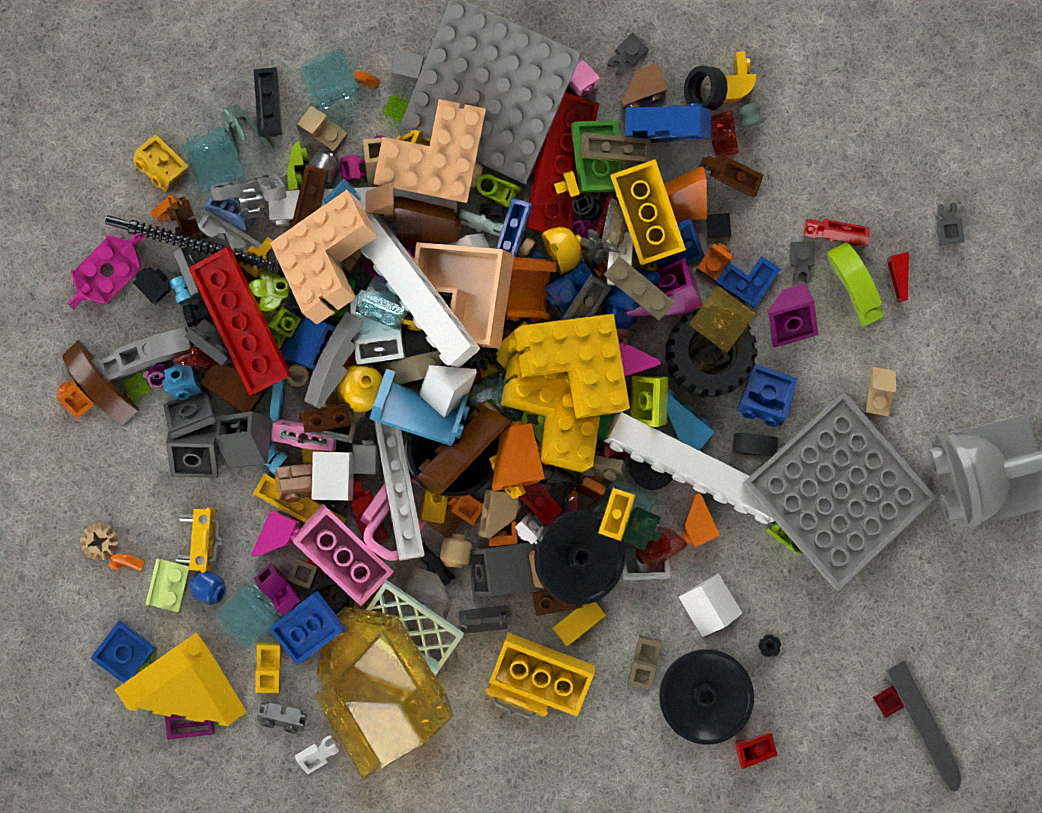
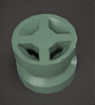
[737,103,764,128]

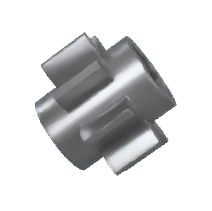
[238,188,265,219]

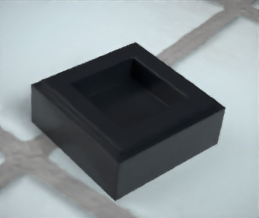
[706,213,731,238]

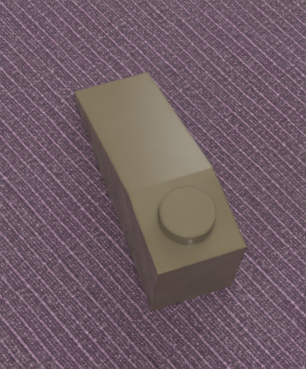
[377,350,449,385]

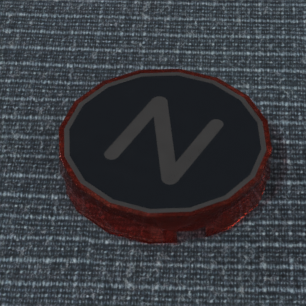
[562,484,578,513]

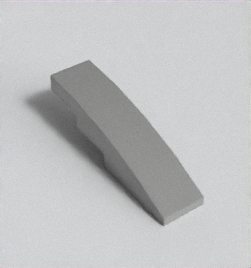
[304,312,365,409]

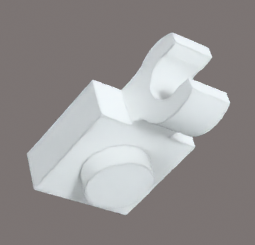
[295,735,339,775]

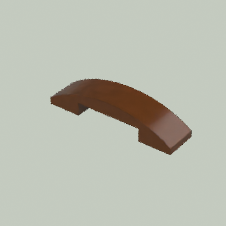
[62,340,140,426]

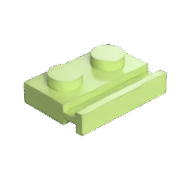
[145,558,190,612]

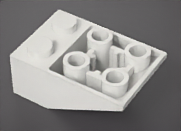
[350,290,406,365]

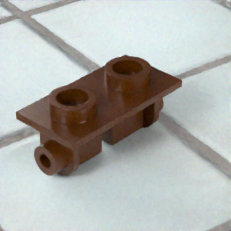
[167,196,202,240]
[299,403,350,433]
[532,591,583,616]

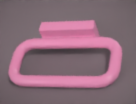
[360,474,427,561]

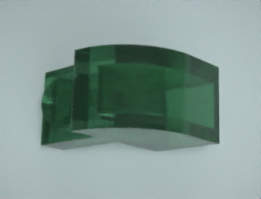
[622,507,662,550]

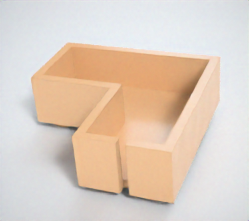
[373,99,486,203]
[270,190,378,324]
[414,242,514,349]

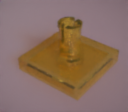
[688,286,756,353]

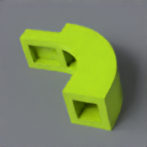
[826,242,884,327]

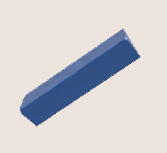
[496,198,533,257]

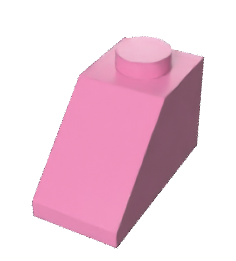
[569,60,600,98]

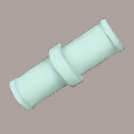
[459,209,504,238]

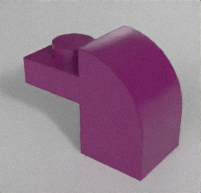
[254,563,300,616]

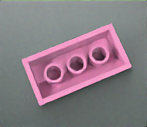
[292,504,394,606]

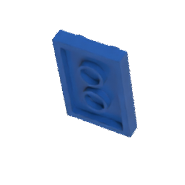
[268,591,346,665]

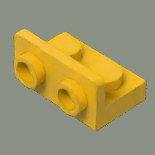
[133,134,189,192]

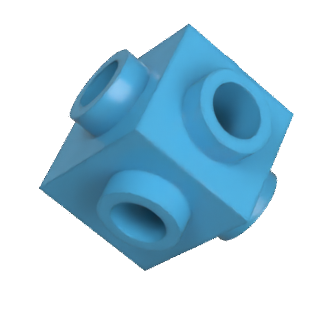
[163,362,202,400]

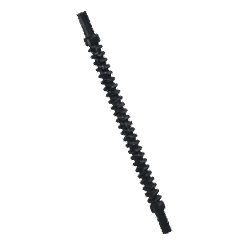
[105,215,285,277]

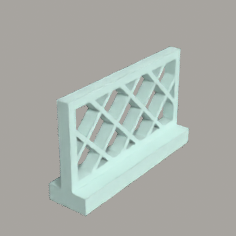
[354,580,464,681]

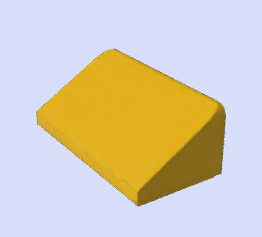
[598,488,636,541]

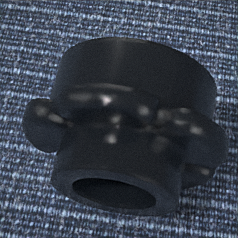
[758,634,781,657]

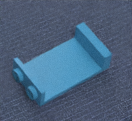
[370,369,470,446]

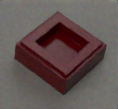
[873,685,904,718]

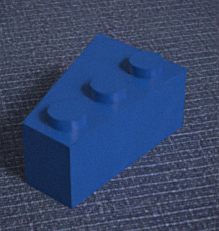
[625,103,711,143]

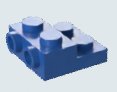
[544,260,594,319]
[737,364,798,427]

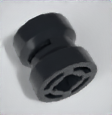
[572,193,602,221]
[183,300,212,328]

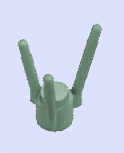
[222,105,274,161]

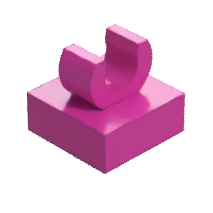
[339,155,367,182]

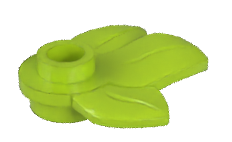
[249,269,290,312]

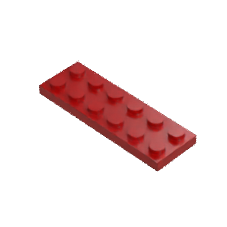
[526,93,600,233]
[189,247,292,396]

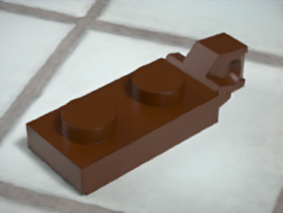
[700,156,764,197]

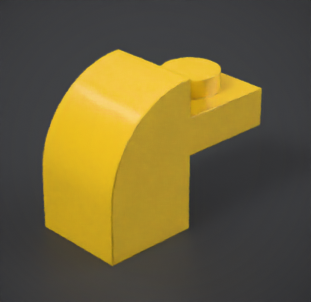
[723,51,757,103]

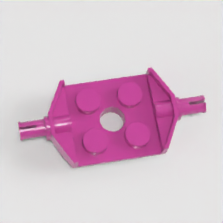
[67,233,146,310]

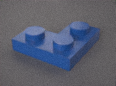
[655,218,705,269]
[715,256,781,308]

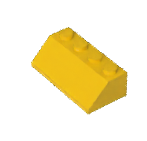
[610,159,686,265]
[489,632,596,717]

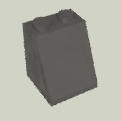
[469,542,543,597]

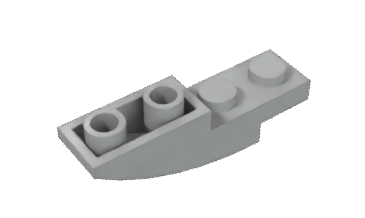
[98,327,194,383]

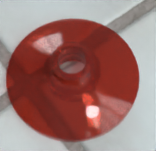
[172,347,219,367]

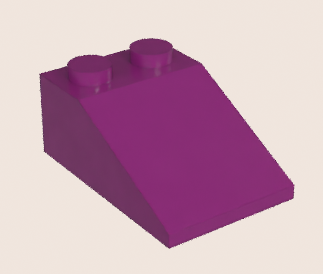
[626,258,703,316]

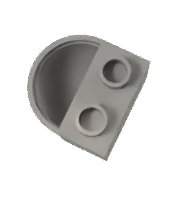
[928,414,1042,528]

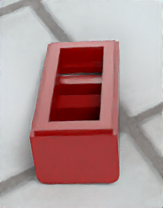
[887,252,909,303]

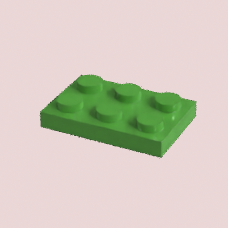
[571,121,624,193]

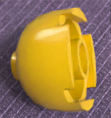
[542,227,584,275]
[336,364,383,412]

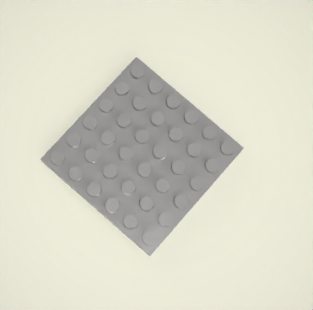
[400,0,582,184]
[742,392,936,591]

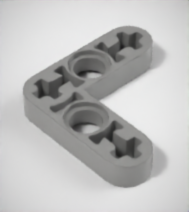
[210,173,286,202]

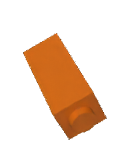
[664,167,707,222]
[492,421,545,491]

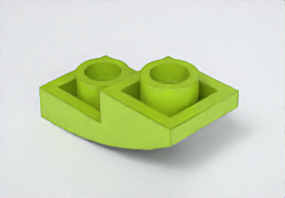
[288,141,309,191]
[267,307,302,349]

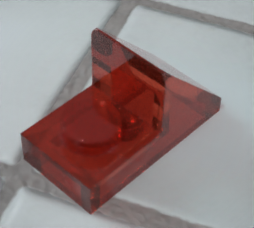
[711,110,739,158]
[636,526,687,570]

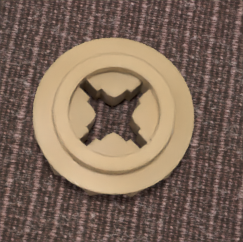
[80,523,118,561]

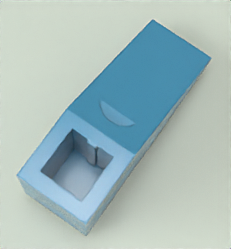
[667,388,714,450]

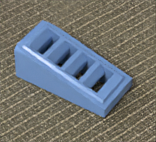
[204,196,257,232]

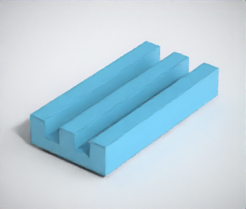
[269,379,286,422]

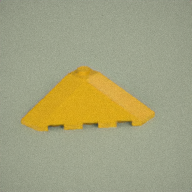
[114,632,247,726]

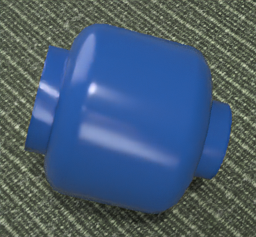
[602,303,638,330]
[190,571,226,605]

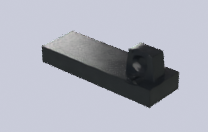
[254,67,283,137]

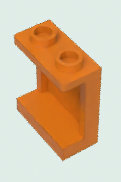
[505,257,557,322]

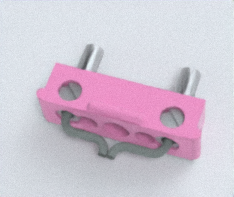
[271,419,337,452]

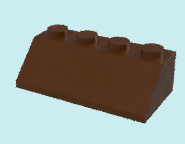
[417,407,511,496]

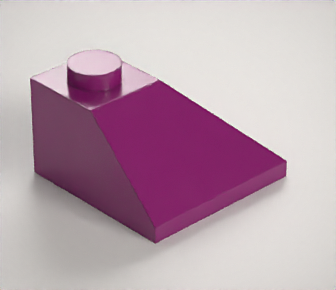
[767,283,818,348]

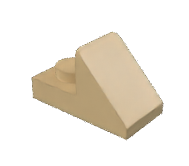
[297,106,348,152]
[864,367,896,417]

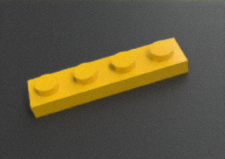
[253,473,347,523]

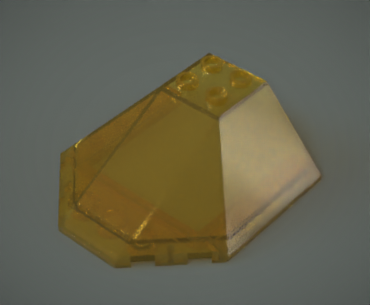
[316,607,454,779]

